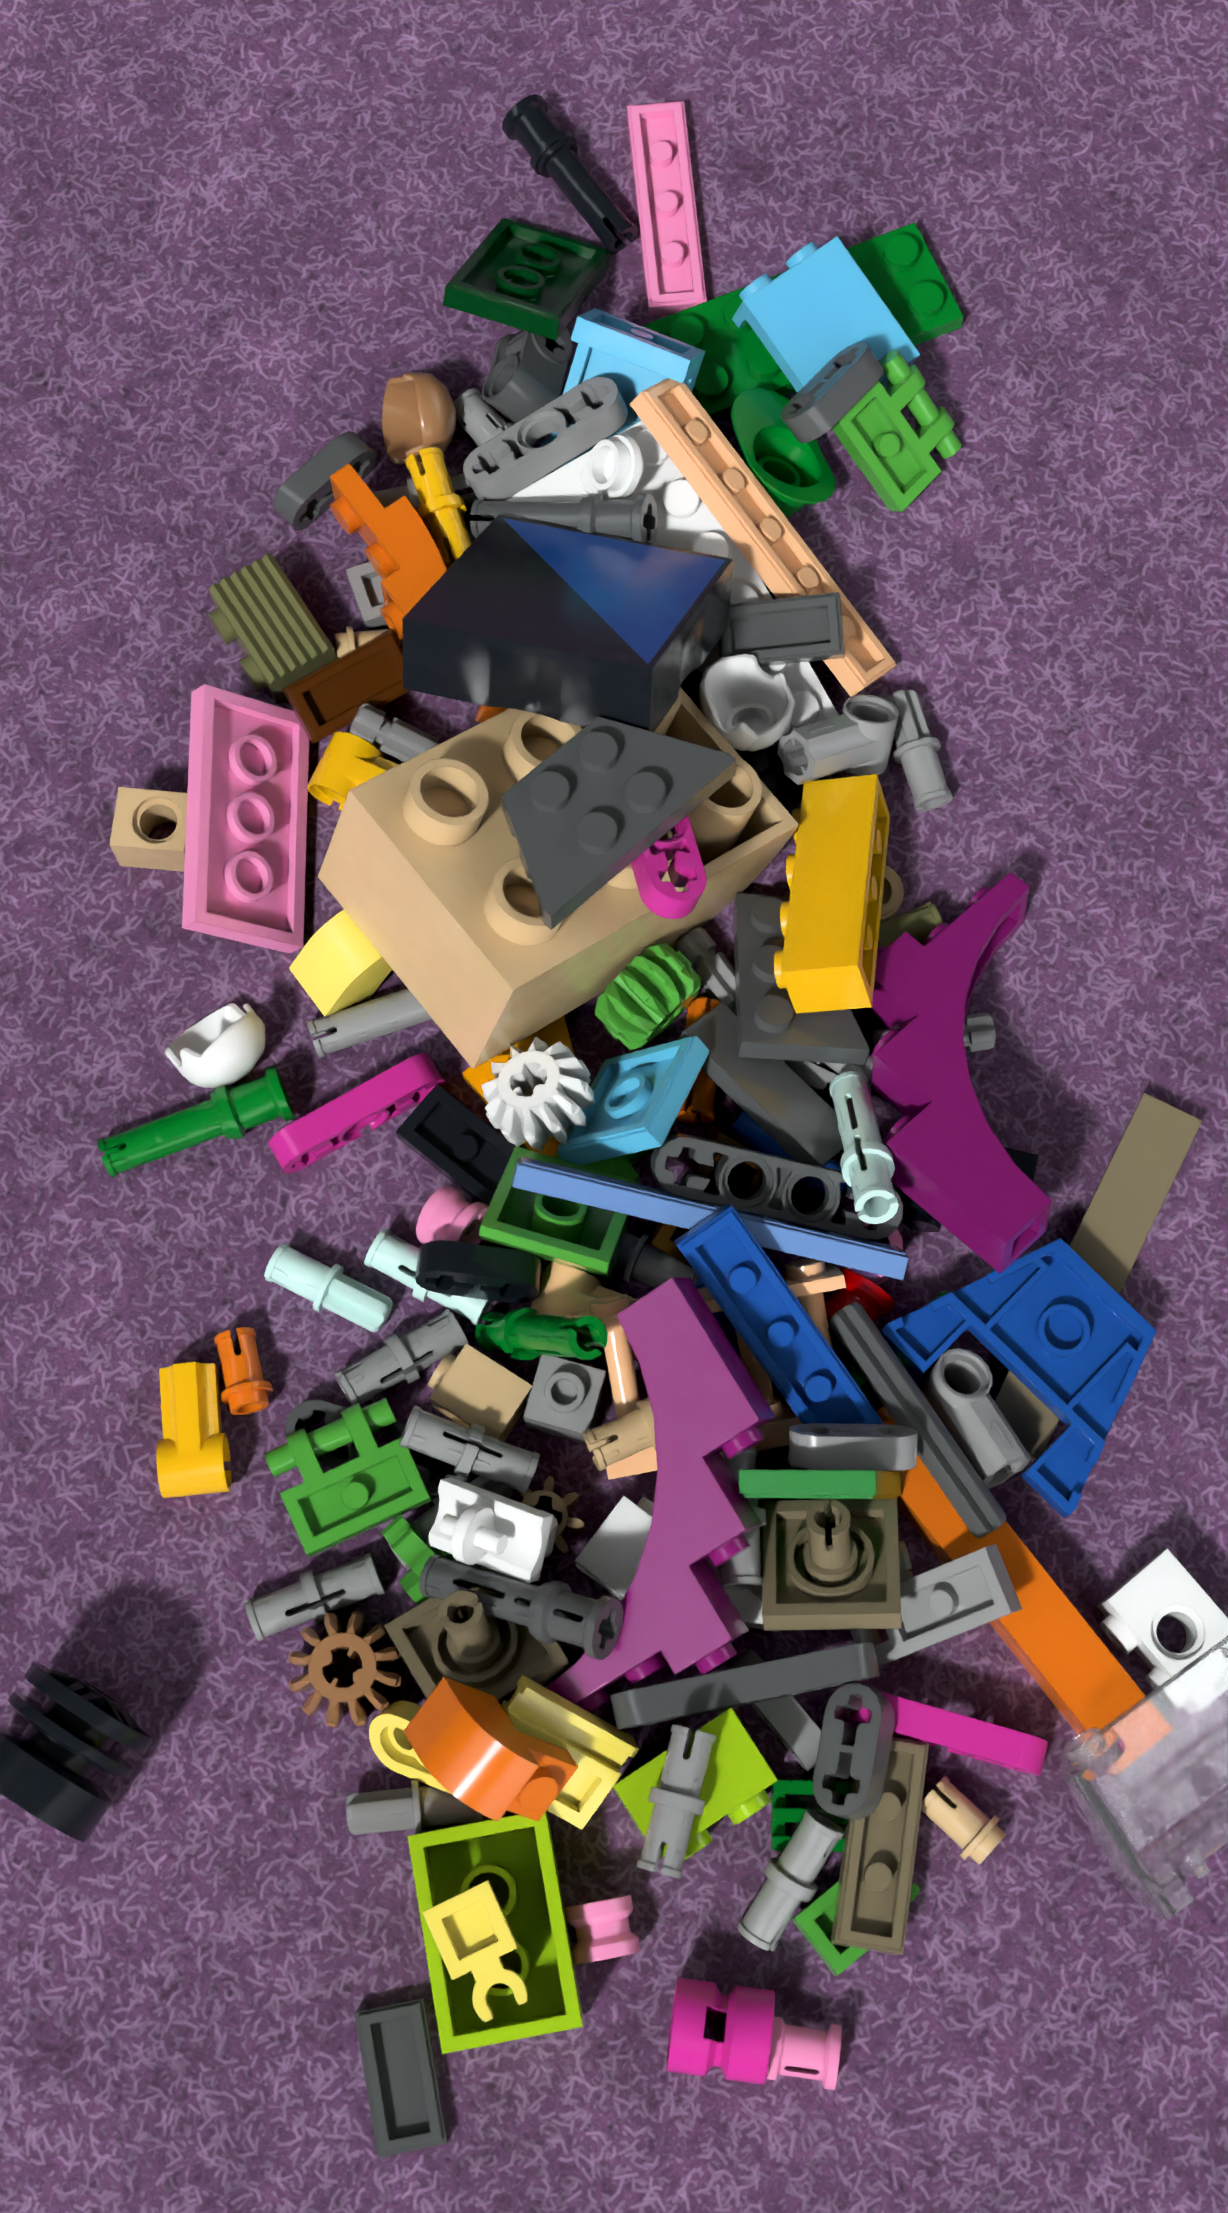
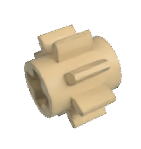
[520,1476,585,1556]

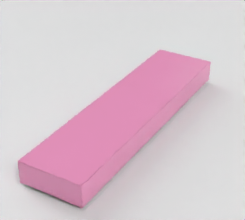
[627,101,707,316]

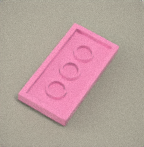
[182,684,309,953]

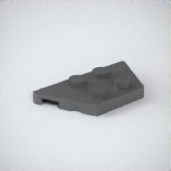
[502,716,736,930]

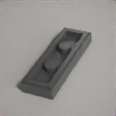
[678,1002,844,1178]

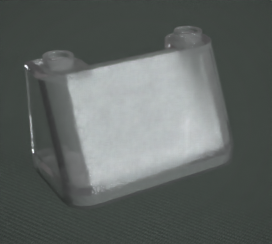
[1059,1636,1228,1921]

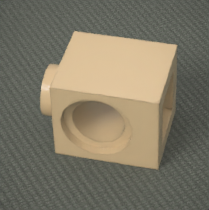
[109,787,187,872]
[428,1343,532,1442]

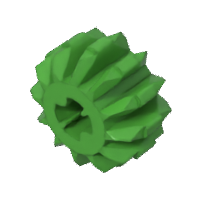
[595,942,702,1050]

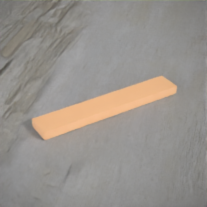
[629,378,897,697]

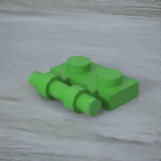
[831,349,962,512]
[264,1398,432,1557]

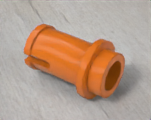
[214,1327,273,1415]

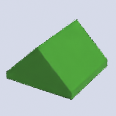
[479,1146,639,1279]

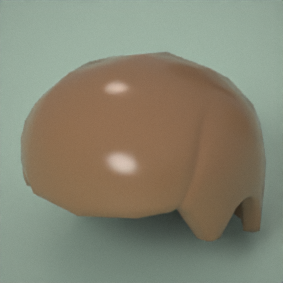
[382,372,456,465]

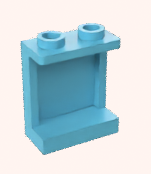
[732,236,920,393]
[540,308,705,471]

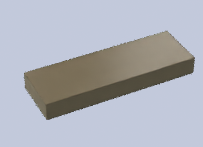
[831,1737,929,1956]

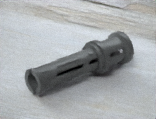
[470,493,658,544]
[419,1554,624,1660]

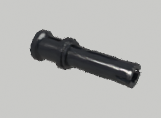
[502,94,638,255]

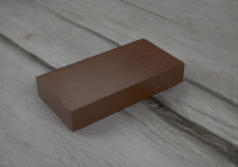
[281,630,410,743]

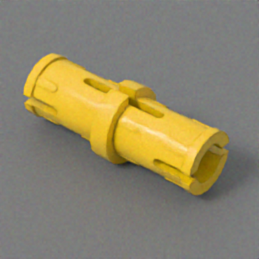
[405,447,472,570]

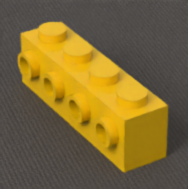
[774,774,890,1014]

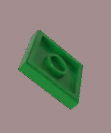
[739,1470,902,1499]

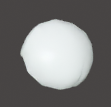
[699,654,795,751]
[165,1003,265,1088]

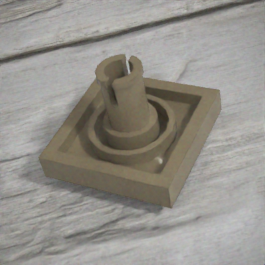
[762,1499,902,1631]
[384,1566,571,1705]

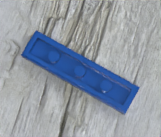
[674,1202,883,1424]

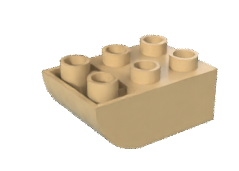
[318,687,799,1069]

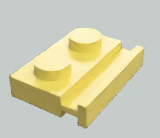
[501,1675,639,1829]

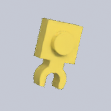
[422,1880,528,2022]

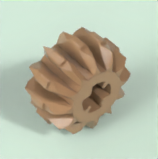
[288,1611,403,1728]

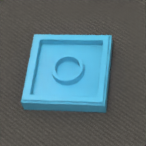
[556,1036,710,1165]

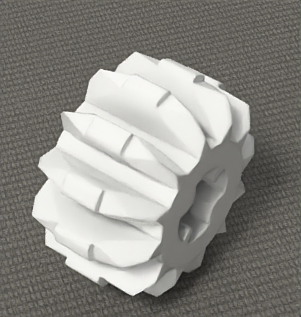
[481,1036,595,1152]

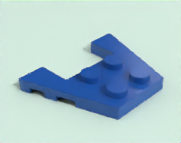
[880,1238,1157,1518]

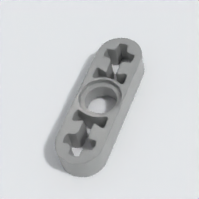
[463,377,628,501]

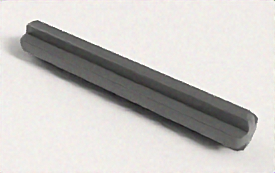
[829,1302,1006,1539]

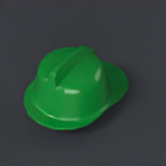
[731,387,835,519]

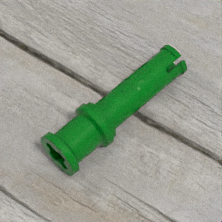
[97,1065,295,1178]

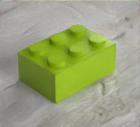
[407,1810,584,2054]

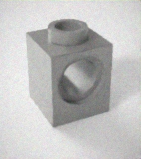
[523,1355,606,1445]

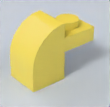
[289,909,393,1017]

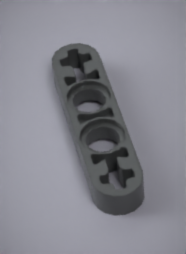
[650,1134,903,1240]
[610,1641,881,1730]

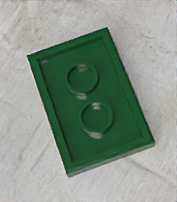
[443,218,611,340]

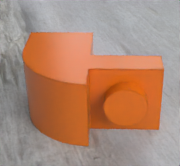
[403,1677,578,1821]

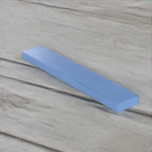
[512,1156,909,1280]

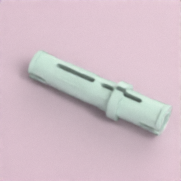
[829,1071,899,1224]

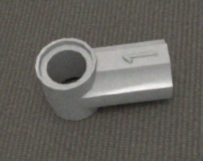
[777,694,899,785]
[919,1348,1031,1489]

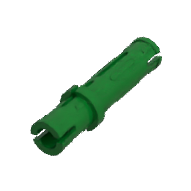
[475,1308,608,1360]

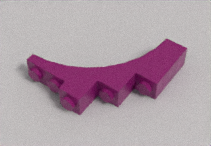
[865,872,1052,1274]
[545,1277,775,1713]

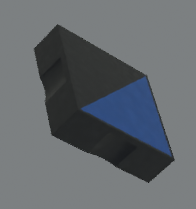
[403,514,733,732]

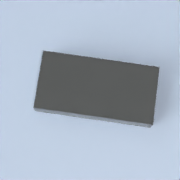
[718,592,845,667]
[354,1998,448,2158]

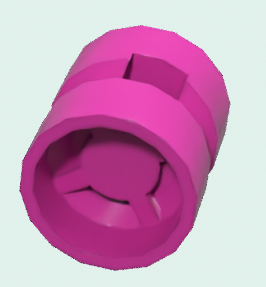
[666,1977,775,2085]

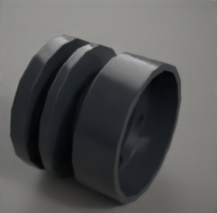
[0,1662,154,1842]

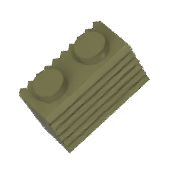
[207,553,336,704]

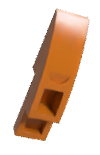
[329,463,447,640]

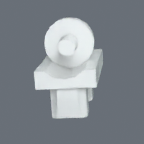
[427,1477,558,1584]

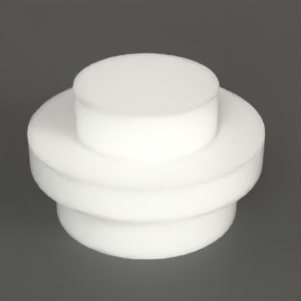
[588,435,644,499]

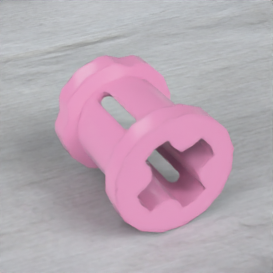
[766,2016,842,2090]

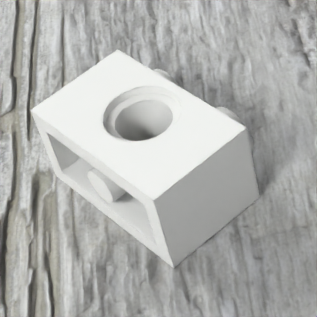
[1097,1548,1228,1711]

